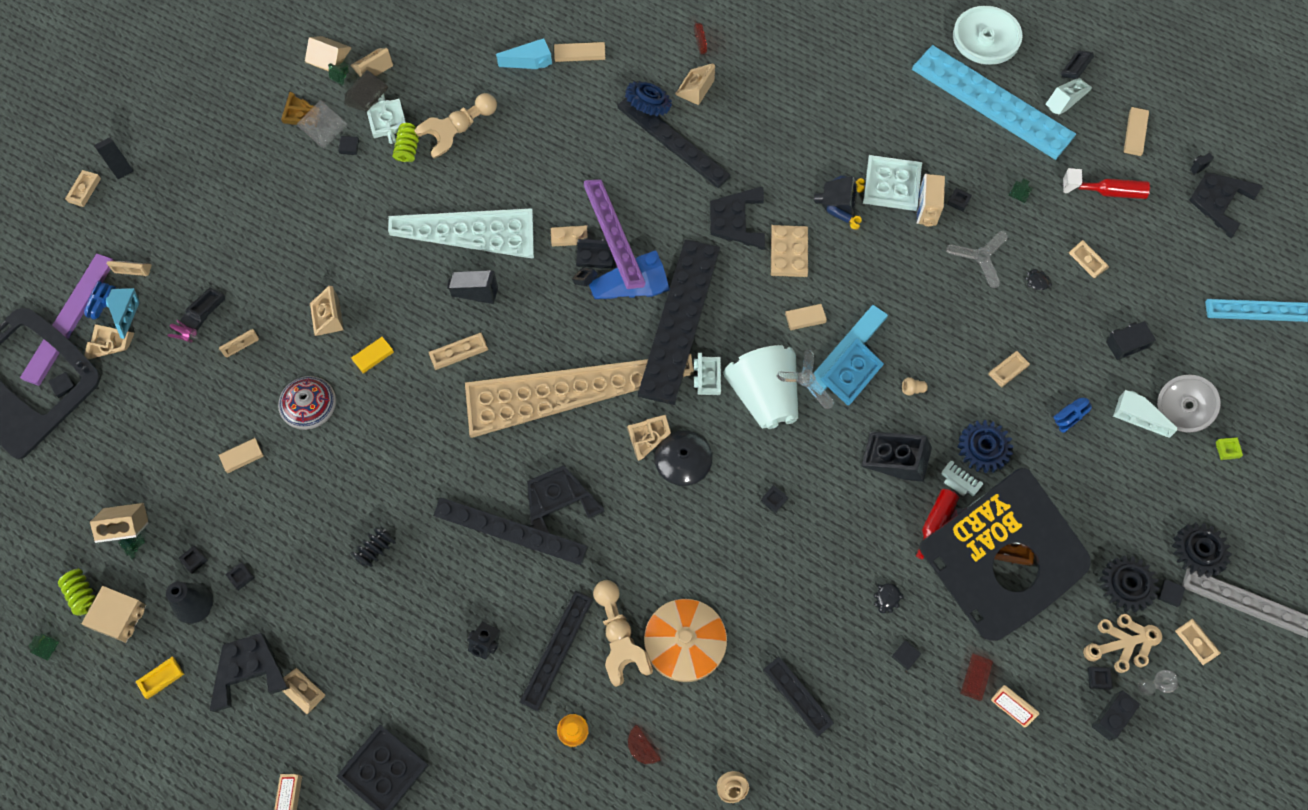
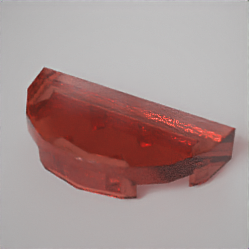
[628,724,661,764]

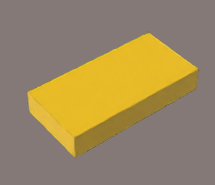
[351,337,394,373]
[135,657,184,699]

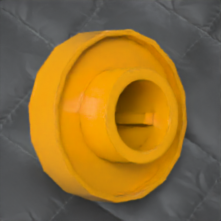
[557,714,589,747]

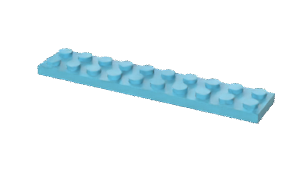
[912,45,1076,160]

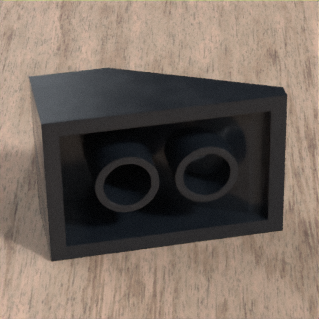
[861,432,932,482]

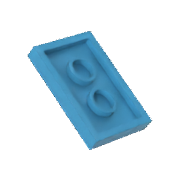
[820,338,884,405]

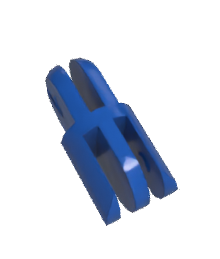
[84,281,116,320]
[1053,397,1092,433]

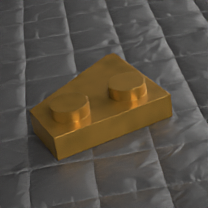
[281,92,321,127]

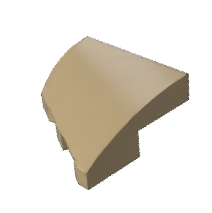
[85,324,134,360]
[627,415,671,461]

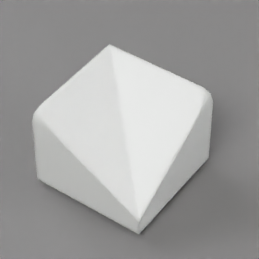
[1063,168,1082,193]

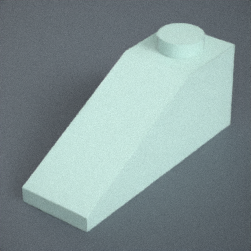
[1046,78,1092,114]
[1113,390,1177,438]

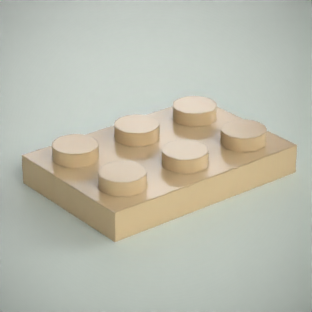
[771,225,808,277]

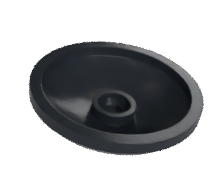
[654,431,713,486]

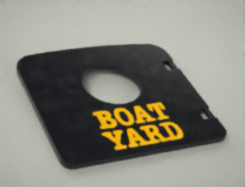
[919,468,1091,641]

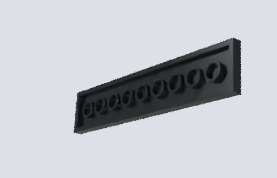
[638,240,720,405]

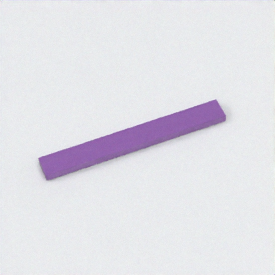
[584,180,645,289]
[20,254,114,386]

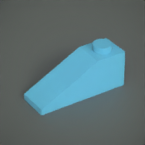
[496,38,552,69]
[106,288,139,339]

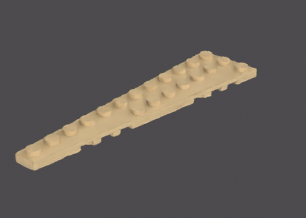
[465,354,694,438]

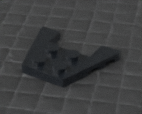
[1189,172,1262,238]
[710,187,765,250]
[527,465,605,533]
[210,633,290,712]

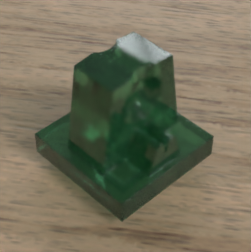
[328,62,349,85]
[1008,178,1033,203]
[118,533,145,559]
[28,633,59,661]

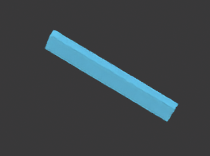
[1205,299,1308,322]
[805,305,888,396]

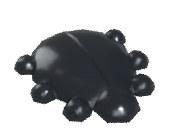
[1025,269,1052,290]
[873,583,904,613]

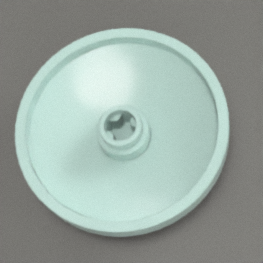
[953,6,1022,64]

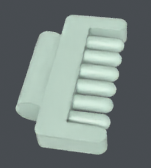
[941,461,983,497]

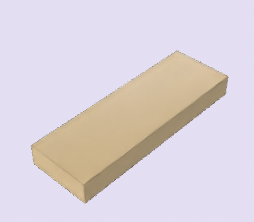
[554,42,605,62]
[1124,107,1149,156]
[428,333,488,370]

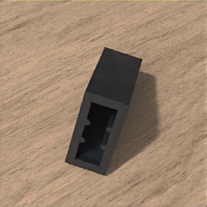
[447,270,498,304]

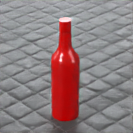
[1078,179,1150,199]
[916,489,959,559]

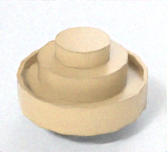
[716,771,749,803]

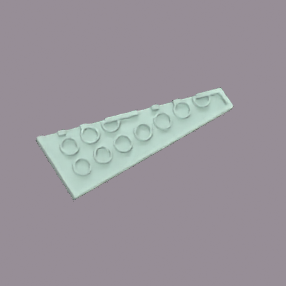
[388,209,534,258]

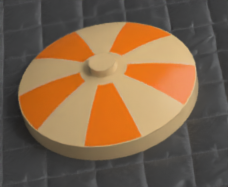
[644,599,727,682]

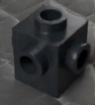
[467,621,500,660]

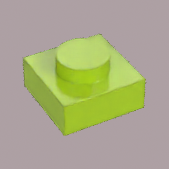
[1215,437,1243,460]

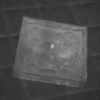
[297,100,348,149]

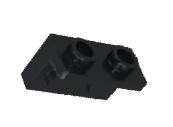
[576,238,614,269]

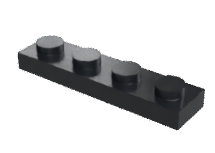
[763,657,834,738]

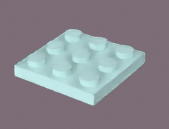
[863,155,922,211]

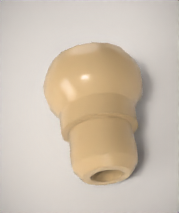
[902,378,928,395]

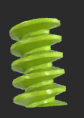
[392,123,419,162]
[58,568,96,615]

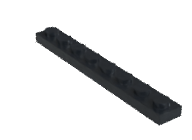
[618,98,731,189]
[433,497,588,566]

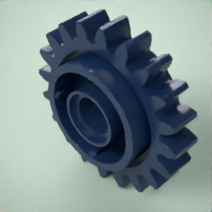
[625,81,672,116]
[957,420,1014,473]

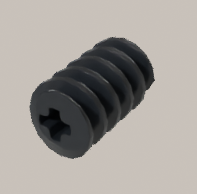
[350,526,396,569]

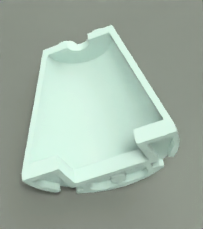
[723,345,798,429]

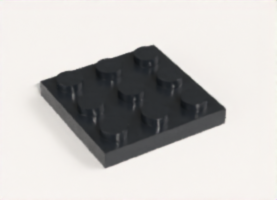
[336,725,429,810]

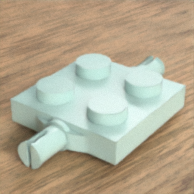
[366,92,406,144]

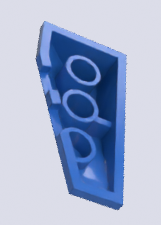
[589,251,670,299]

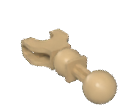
[415,93,497,158]
[593,580,653,687]

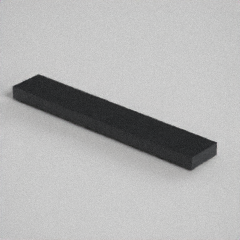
[519,590,594,712]

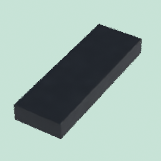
[94,137,133,179]

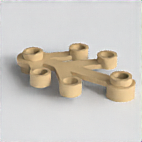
[1083,614,1162,673]

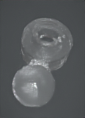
[1138,670,1178,696]

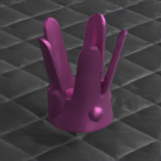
[168,320,198,343]

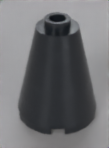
[166,582,214,624]

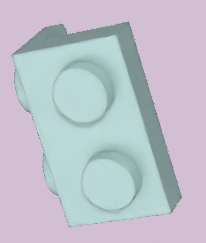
[694,353,721,395]

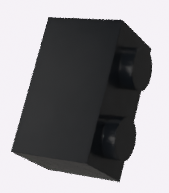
[1106,321,1156,360]
[1092,690,1141,741]

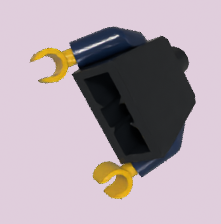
[814,175,865,229]

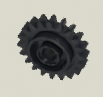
[1172,522,1232,578]
[1099,556,1160,613]

